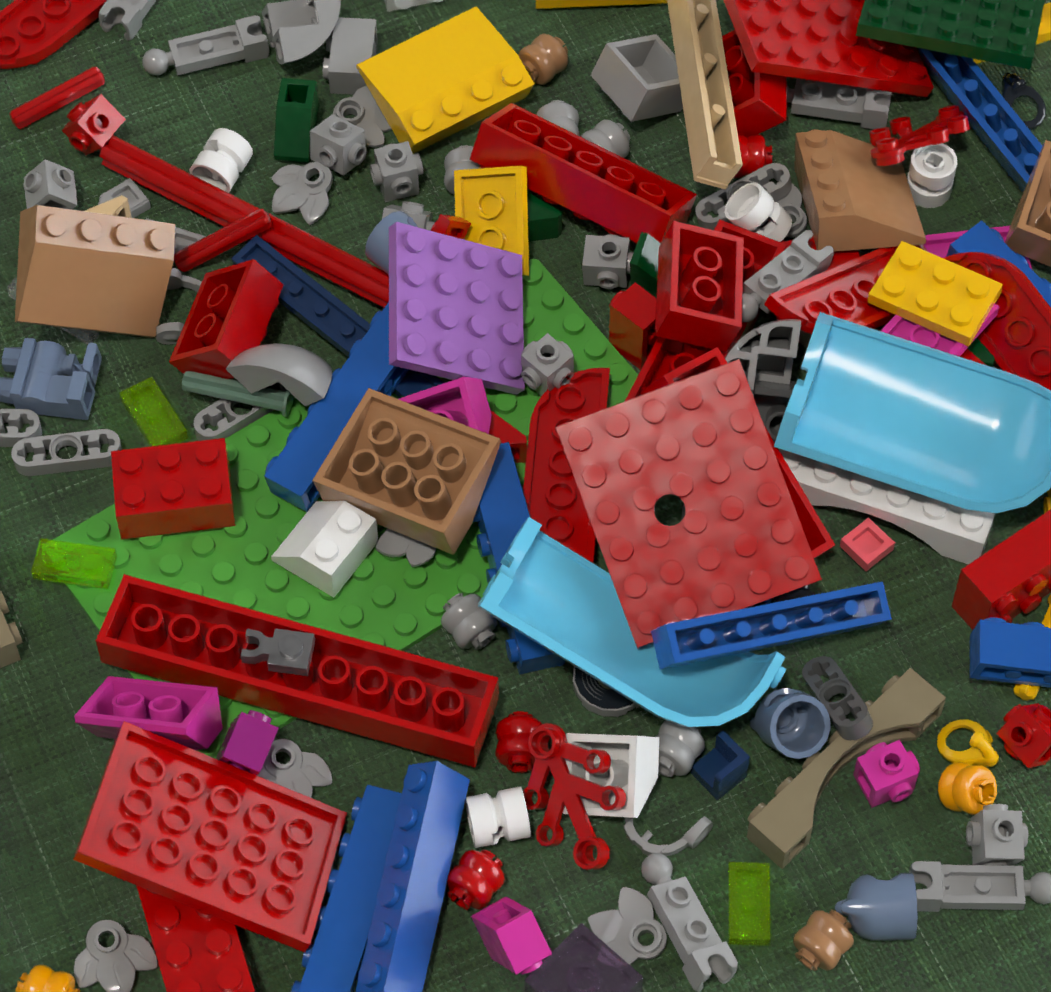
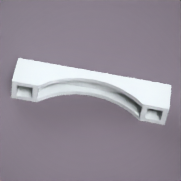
[778,448,995,564]

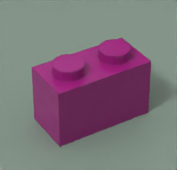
[216,710,279,775]

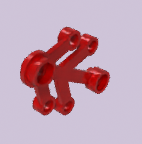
[869,105,970,166]
[523,723,626,869]

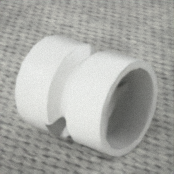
[189,128,253,193]
[907,143,957,208]
[724,182,792,242]
[465,786,531,848]

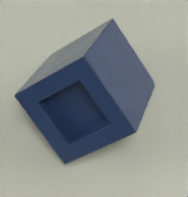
[691,731,750,801]

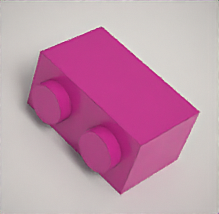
[471,896,552,974]

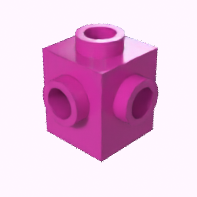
[853,740,920,808]

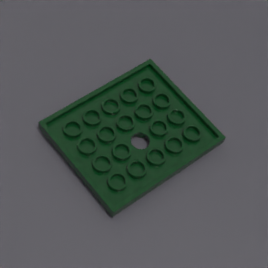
[856,0,1044,70]

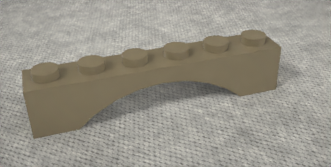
[747,668,946,869]

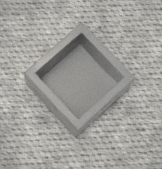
[591,34,683,122]

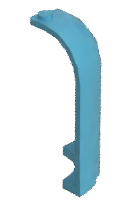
[774,312,1051,513]
[477,517,786,727]

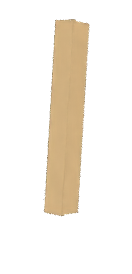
[667,0,743,190]

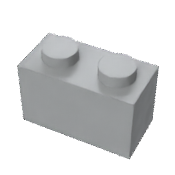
[323,17,378,95]

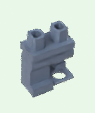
[0,338,102,420]

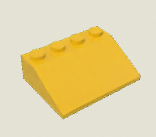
[356,6,534,154]

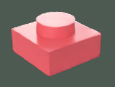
[840,517,895,571]

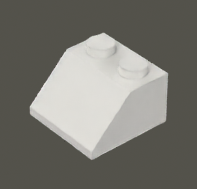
[271,501,378,598]
[563,733,660,818]

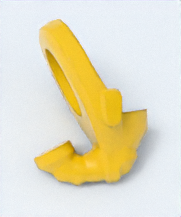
[937,719,999,768]

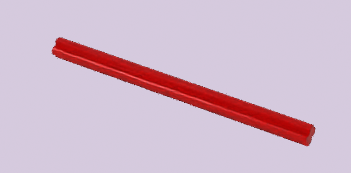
[99,136,389,308]

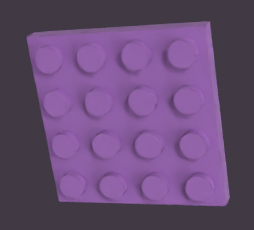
[389,222,525,395]

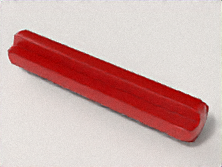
[9,66,105,129]
[174,209,272,272]

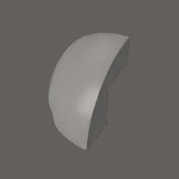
[262,0,341,64]
[725,319,801,390]
[226,343,332,406]

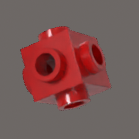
[61,94,126,155]
[996,703,1051,768]

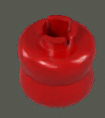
[734,135,772,179]
[495,711,542,773]
[446,849,505,910]

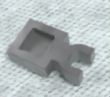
[241,628,315,676]

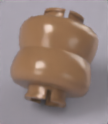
[518,34,568,85]
[793,910,854,971]

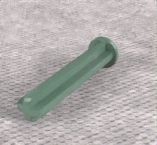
[182,371,294,417]

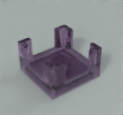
[524,923,643,992]

